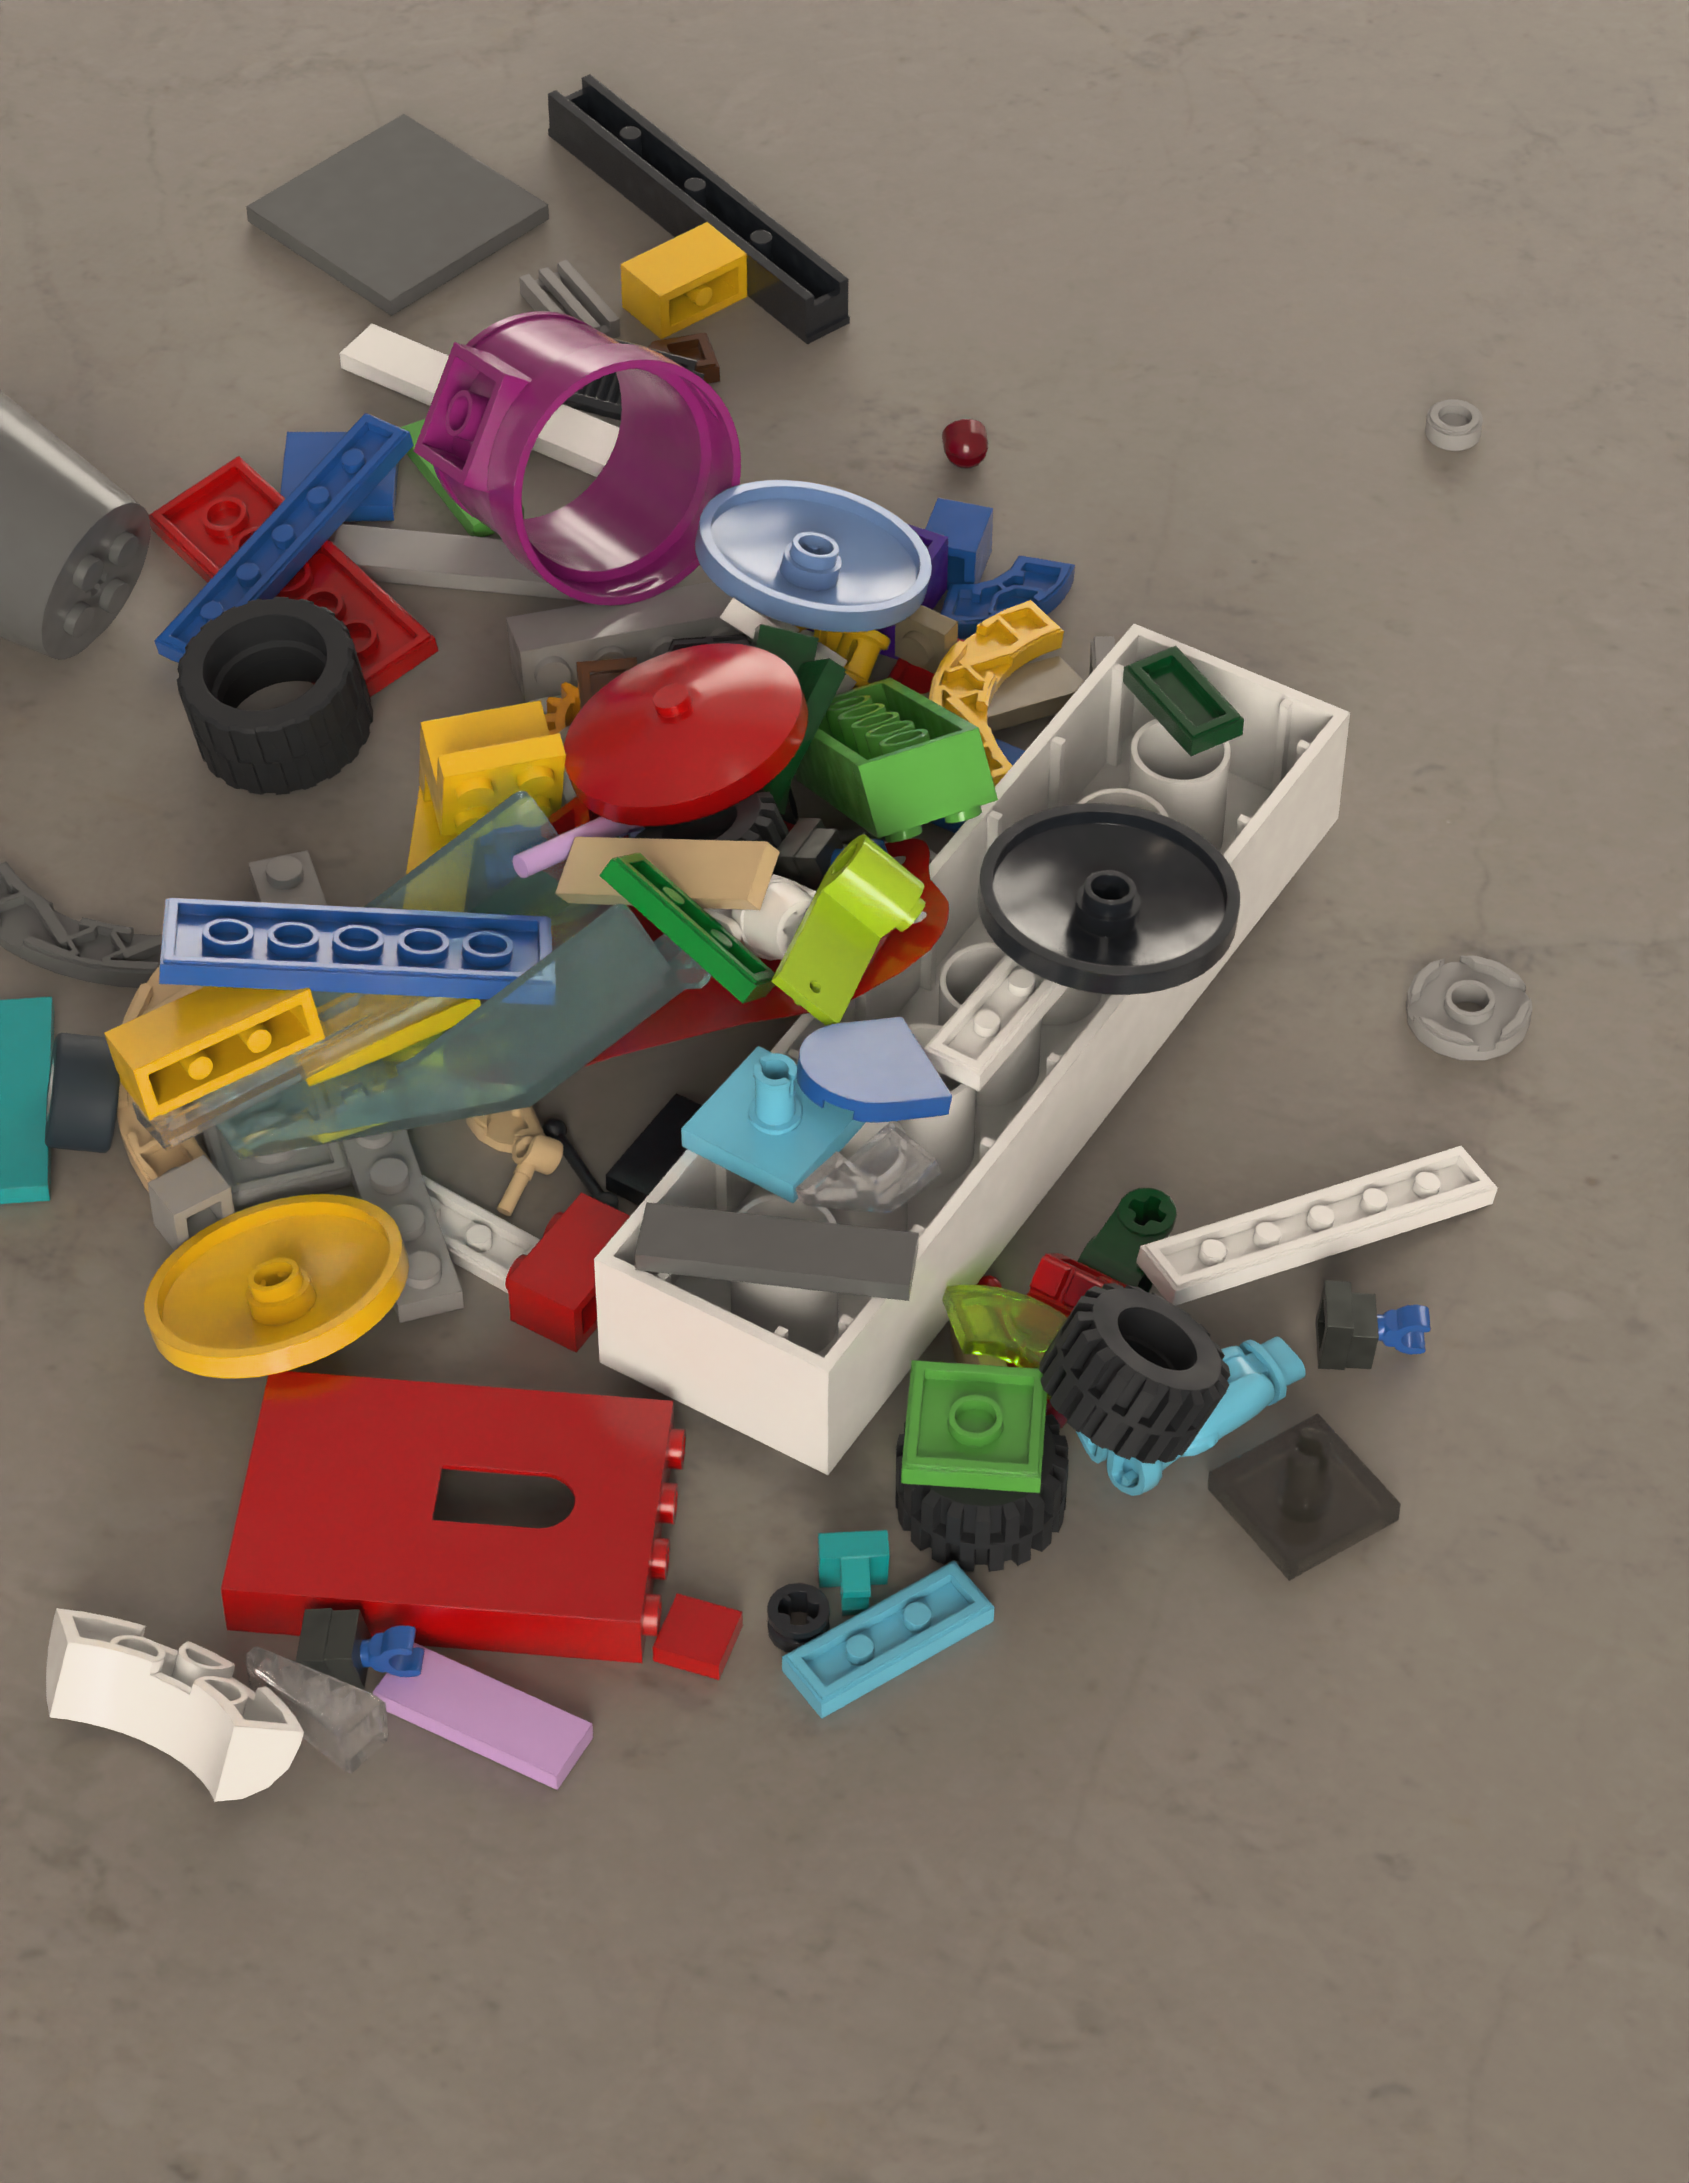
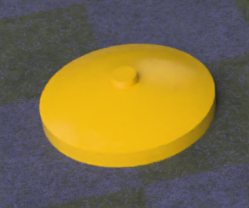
[144,1194,409,1379]

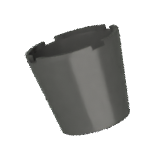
[0,390,151,660]

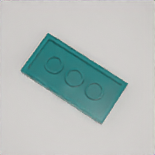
[0,997,54,1204]

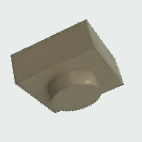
[895,605,958,674]

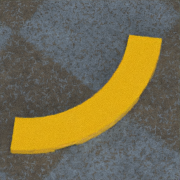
[928,600,1064,787]

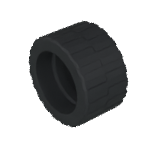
[177,597,373,795]

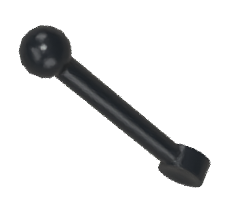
[542,1118,619,1210]

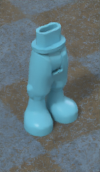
[1076,1336,1306,1496]

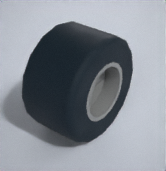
[45,1033,120,1153]

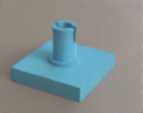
[681,1046,866,1204]

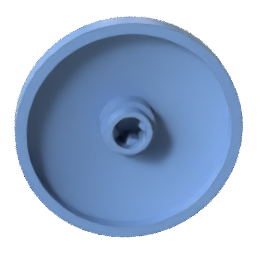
[695,480,932,632]

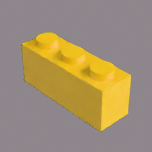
[104,986,325,1121]

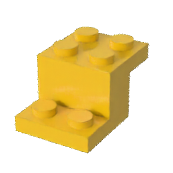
[419,700,566,836]

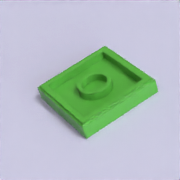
[901,1360,1047,1493]

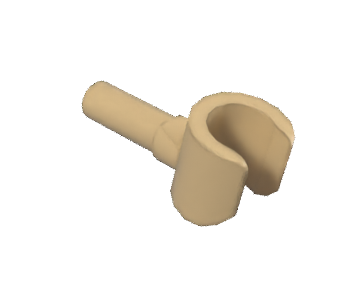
[497,1134,563,1216]

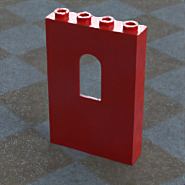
[221,1371,686,1663]

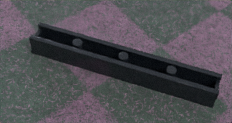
[548,74,850,345]

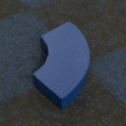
[940,556,1075,639]

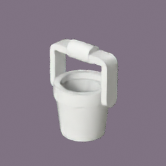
[704,874,816,961]

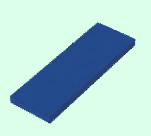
[159,898,554,1003]

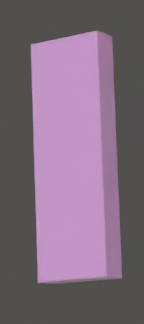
[373,1643,593,1790]

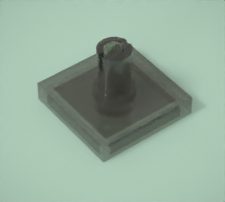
[1207,1413,1401,1581]

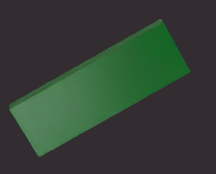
[599,853,775,1003]

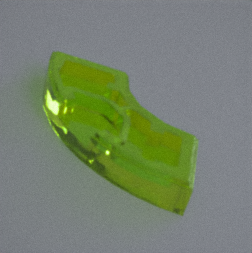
[942,1285,1067,1400]

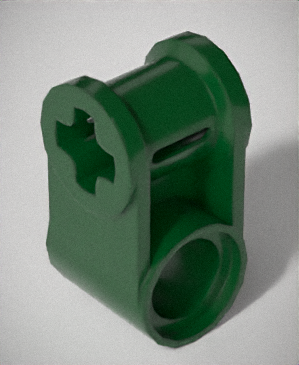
[1078,1188,1177,1293]

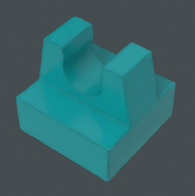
[817,1530,890,1616]

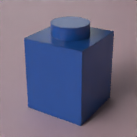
[925,498,993,590]

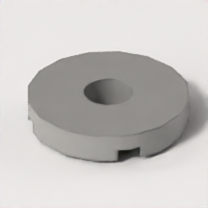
[1406,956,1532,1060]

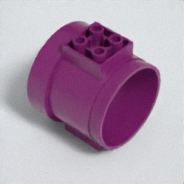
[413,311,741,606]

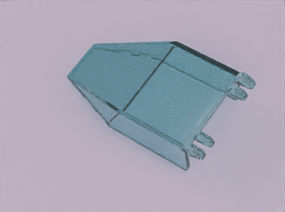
[198,791,711,1160]

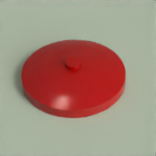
[564,643,808,826]

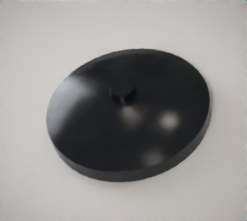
[977,803,1240,995]

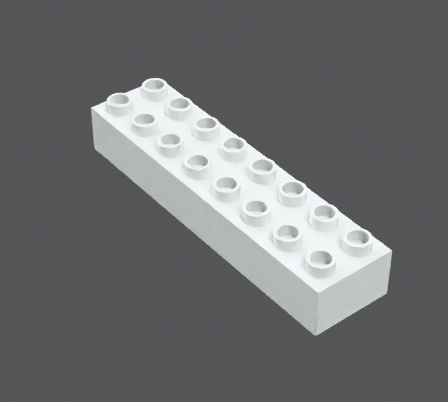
[594,624,1350,1475]

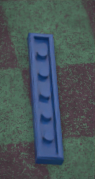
[154,413,414,663]

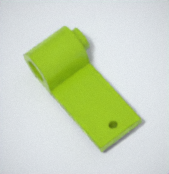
[771,834,926,1026]

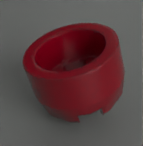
[942,419,988,469]

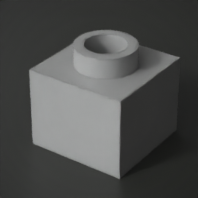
[147,1155,234,1251]

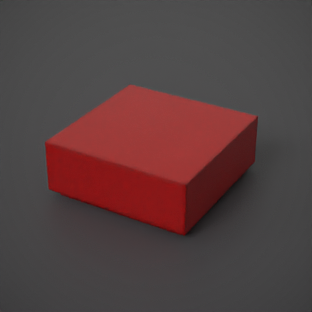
[653,1593,743,1680]

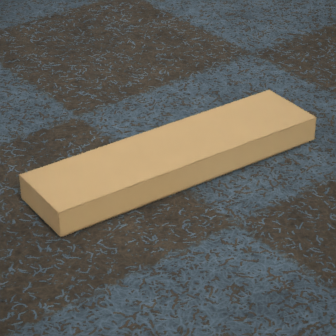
[555,837,780,910]

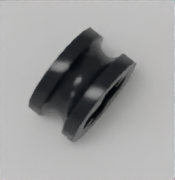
[767,1583,830,1653]

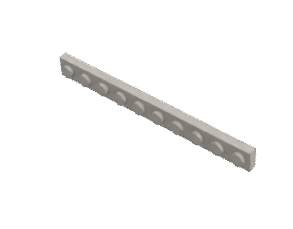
[248,850,464,1323]

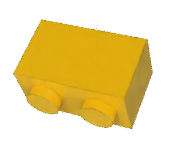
[621,222,747,340]

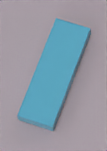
[782,1561,995,1719]

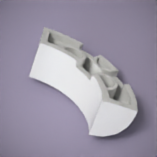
[46,1608,304,1802]

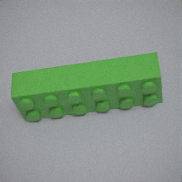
[795,677,998,842]

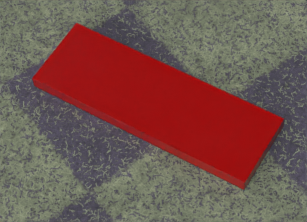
[149,456,439,697]

